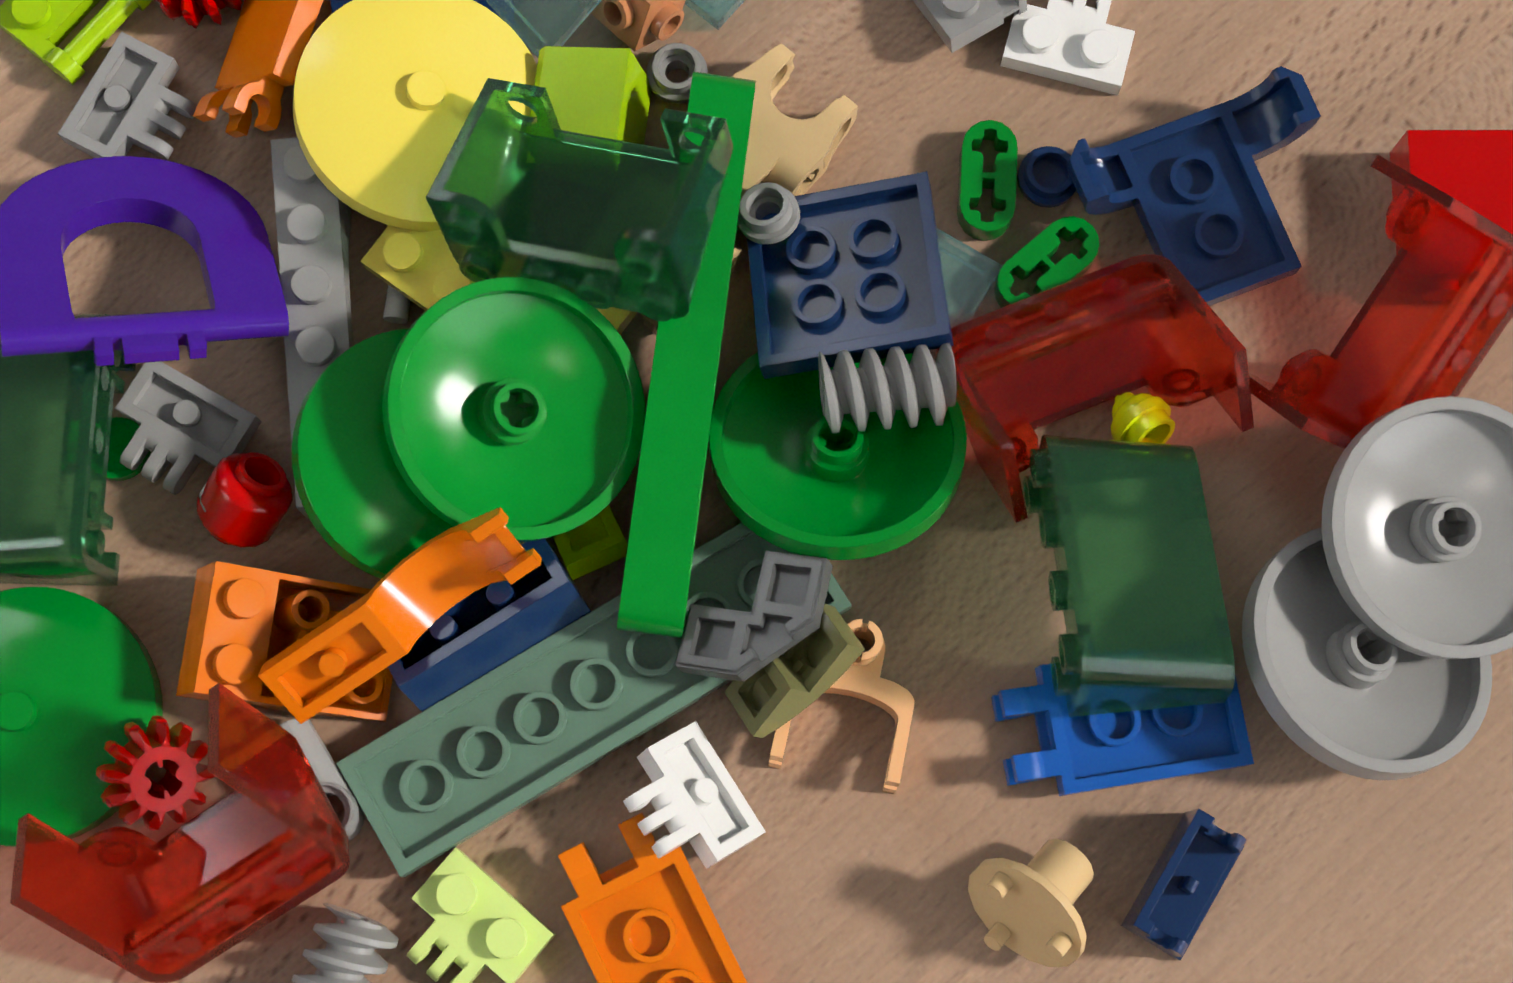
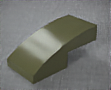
[724,604,865,738]

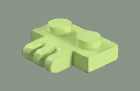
[406,847,556,983]

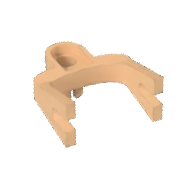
[768,619,915,794]

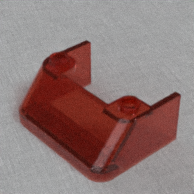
[1232,155,1513,449]
[937,254,1254,523]
[10,683,350,983]

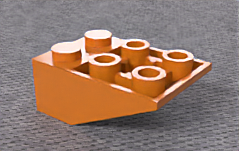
[176,561,393,722]

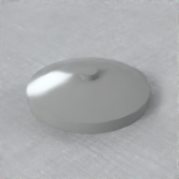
[1321,397,1513,659]
[1242,528,1492,780]

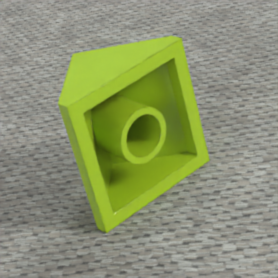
[522,46,652,197]

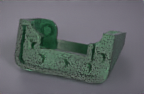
[0,313,136,586]

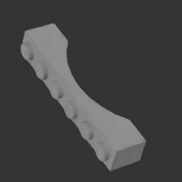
[270,137,354,521]

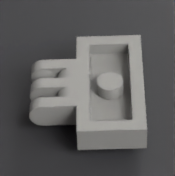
[58,31,197,160]
[115,361,262,495]

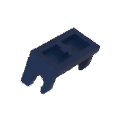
[1121,808,1246,961]

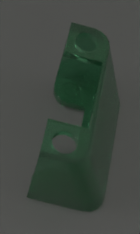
[426,78,733,321]
[1023,435,1235,717]

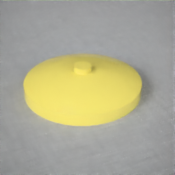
[293,0,537,231]

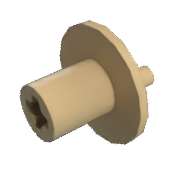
[968,839,1094,967]

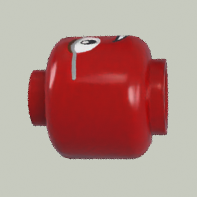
[197,452,293,547]

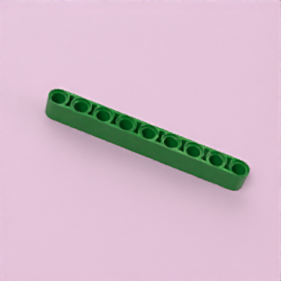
[616,71,756,638]

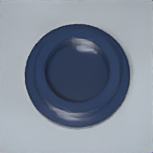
[1017,146,1076,208]

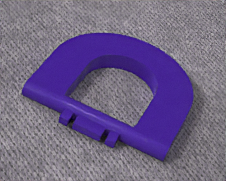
[0,156,289,366]

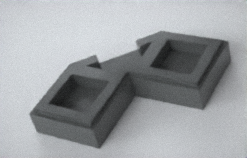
[675,551,833,682]

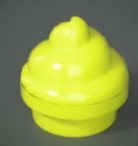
[1110,392,1175,456]

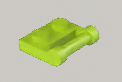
[0,0,153,85]

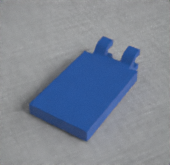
[991,636,1254,797]

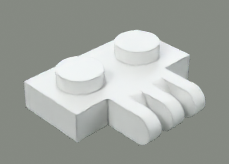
[1000,0,1135,96]
[623,721,766,869]

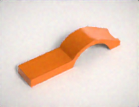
[258,507,542,724]

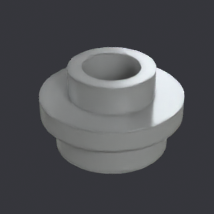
[647,43,708,104]
[738,182,800,244]

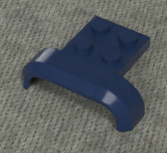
[1067,66,1321,316]

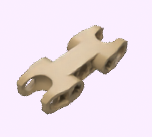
[578,43,858,336]

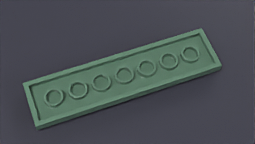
[336,522,852,878]

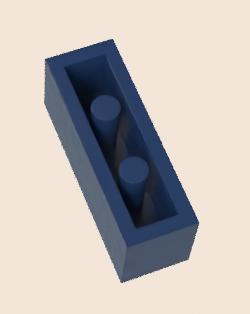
[388,539,591,712]

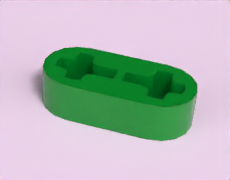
[957,120,1018,241]
[994,216,1100,317]

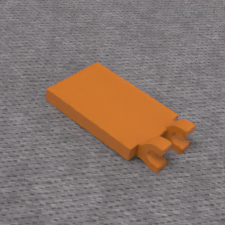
[193,0,323,138]
[558,812,748,983]

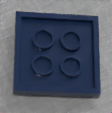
[747,171,954,379]

